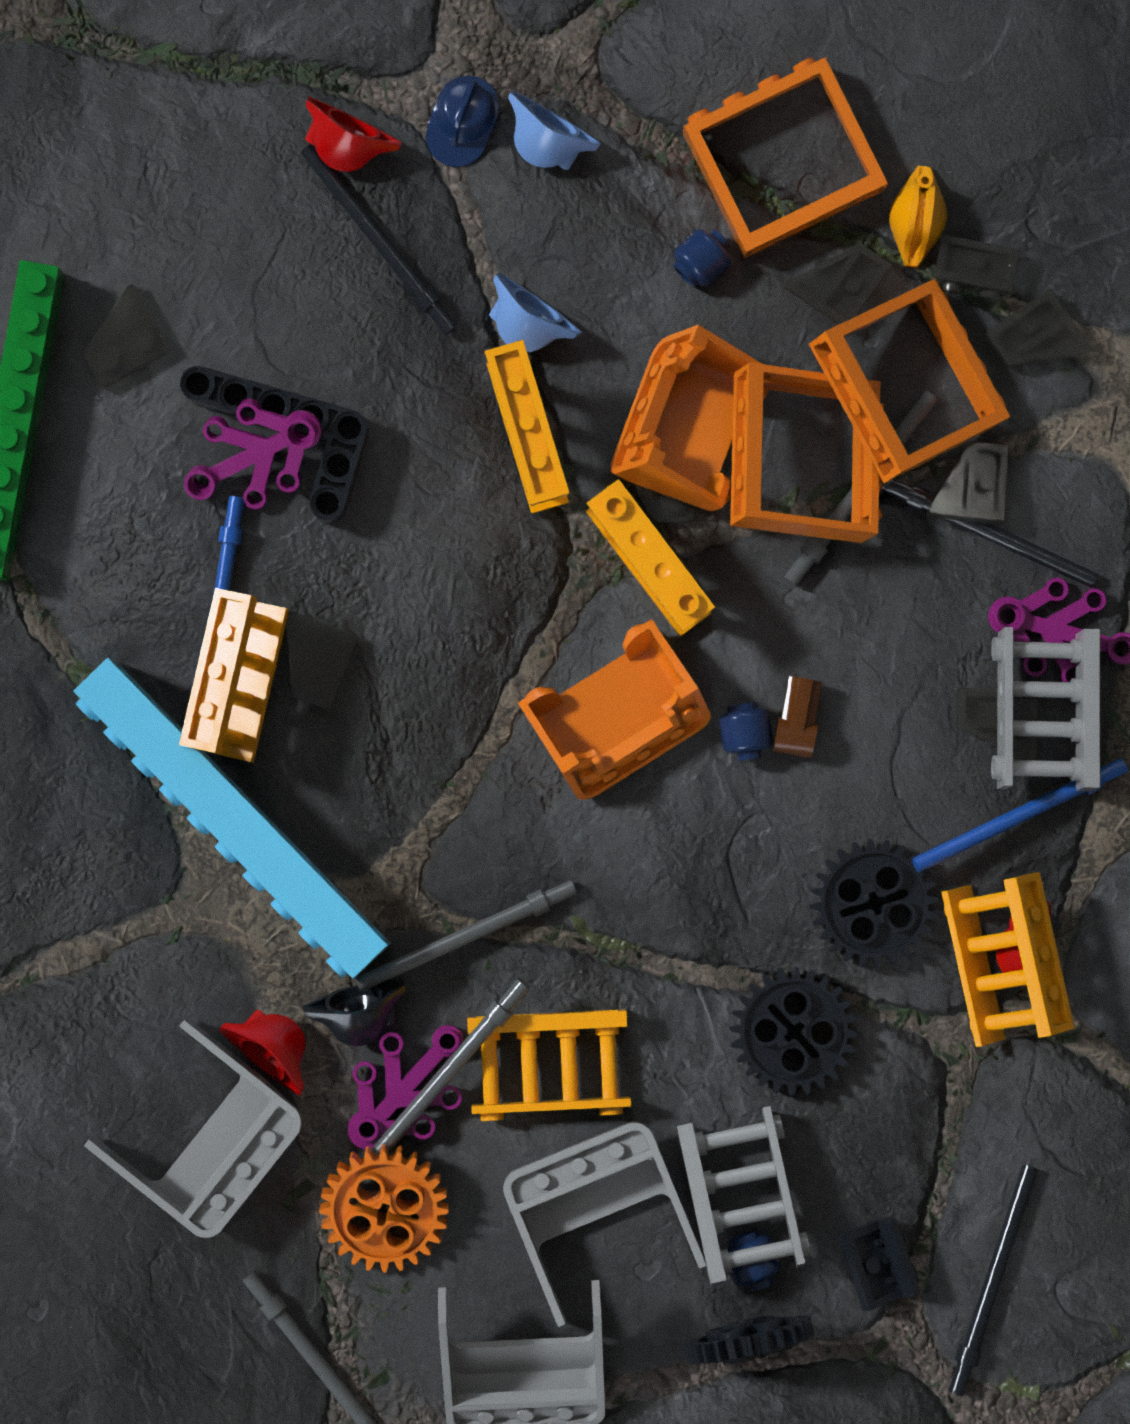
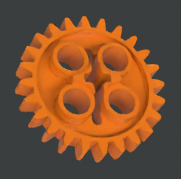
[319,1144,449,1273]

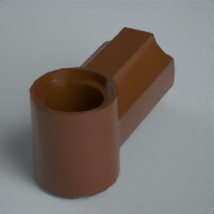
[772,676,822,759]

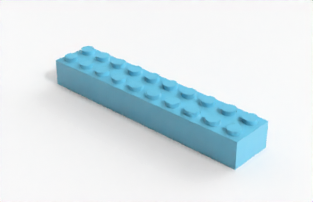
[73,658,391,979]

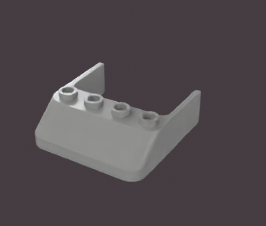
[84,1018,302,1238]
[503,1122,707,1327]
[438,1280,605,1424]

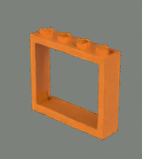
[683,57,888,259]
[809,279,1010,483]
[730,362,884,543]

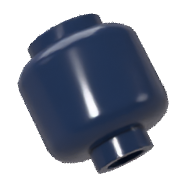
[672,229,731,288]
[719,702,773,761]
[727,1229,781,1292]

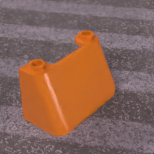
[610,324,769,511]
[518,619,711,800]

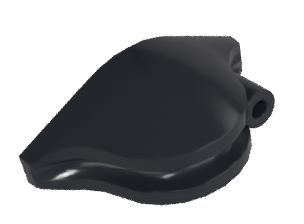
[302,979,406,1046]

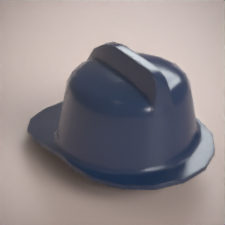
[426,75,500,167]

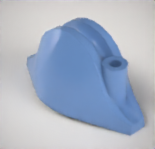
[508,89,601,170]
[489,273,582,352]

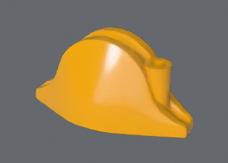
[889,165,947,268]

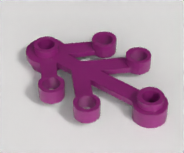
[184,399,322,509]
[988,578,1130,682]
[348,1025,464,1149]

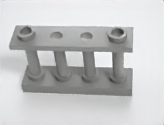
[991,627,1100,791]
[677,1106,811,1287]

